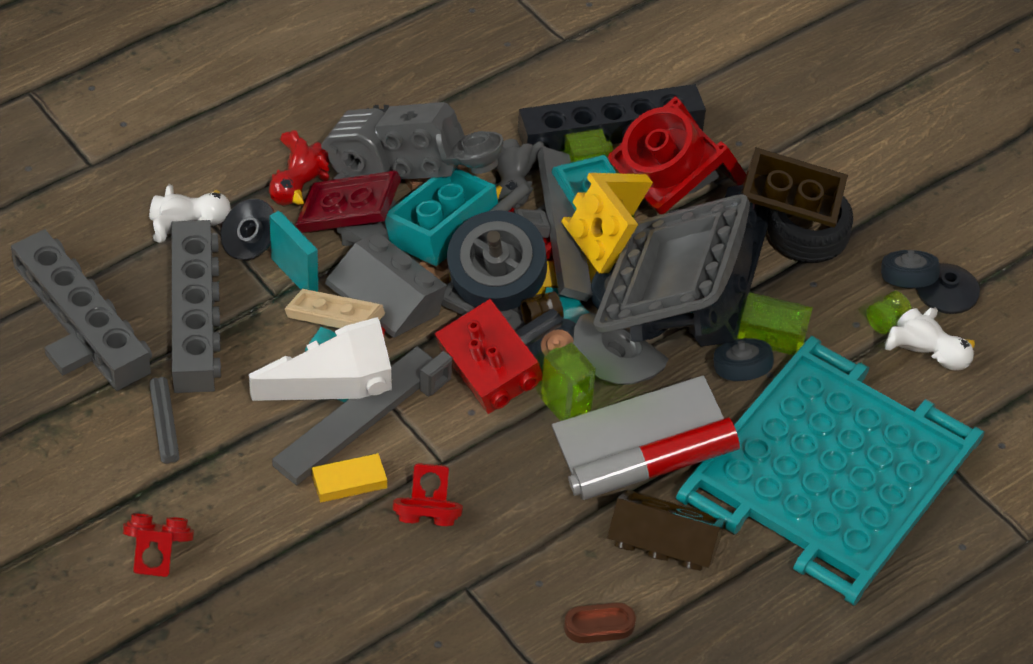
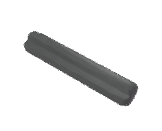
[150,377,179,464]

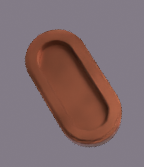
[564,603,636,643]

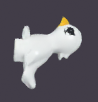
[149,184,231,243]
[885,307,975,371]

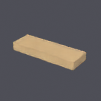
[285,289,385,328]

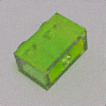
[738,293,813,355]
[541,342,596,421]

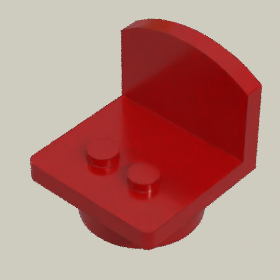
[607,96,746,215]

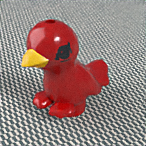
[269,130,330,206]

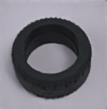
[767,196,853,263]

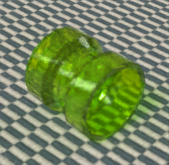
[866,291,912,334]

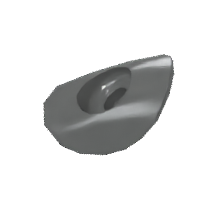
[573,312,669,385]

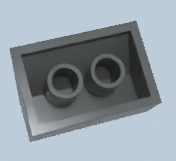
[325,233,447,338]

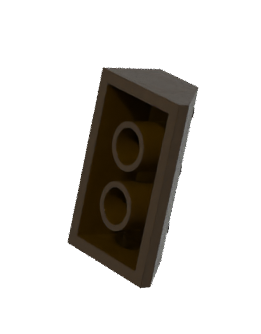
[741,147,848,228]
[607,490,726,571]

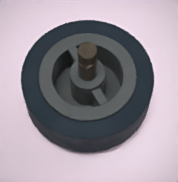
[447,210,547,311]

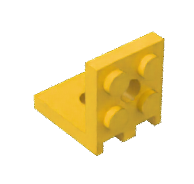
[561,173,653,273]

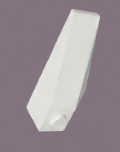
[249,317,392,401]

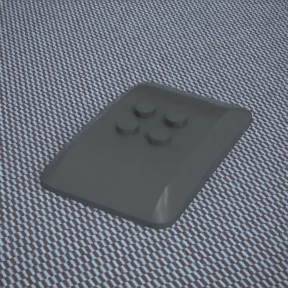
[594,194,750,333]

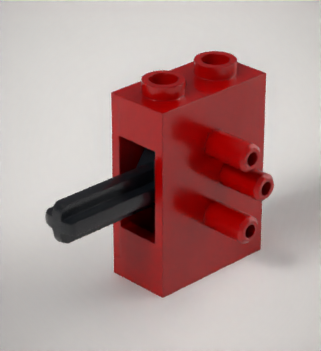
[434,299,563,414]

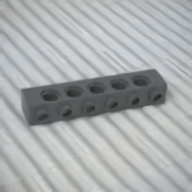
[172,220,221,393]
[11,229,152,392]

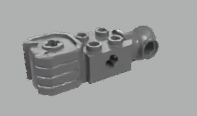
[321,102,504,180]

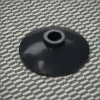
[221,199,275,260]
[916,263,980,314]

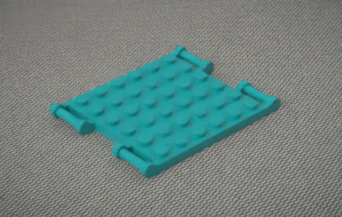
[676,336,985,606]

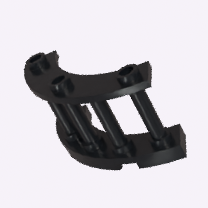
[630,202,757,342]

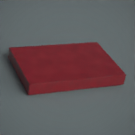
[295,170,401,233]

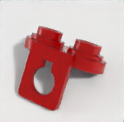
[392,463,463,526]
[123,513,194,577]

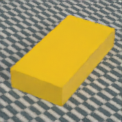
[312,453,387,503]

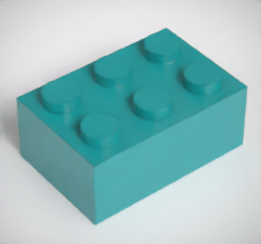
[385,168,498,266]

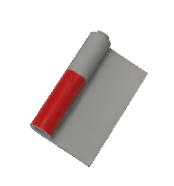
[552,375,740,500]

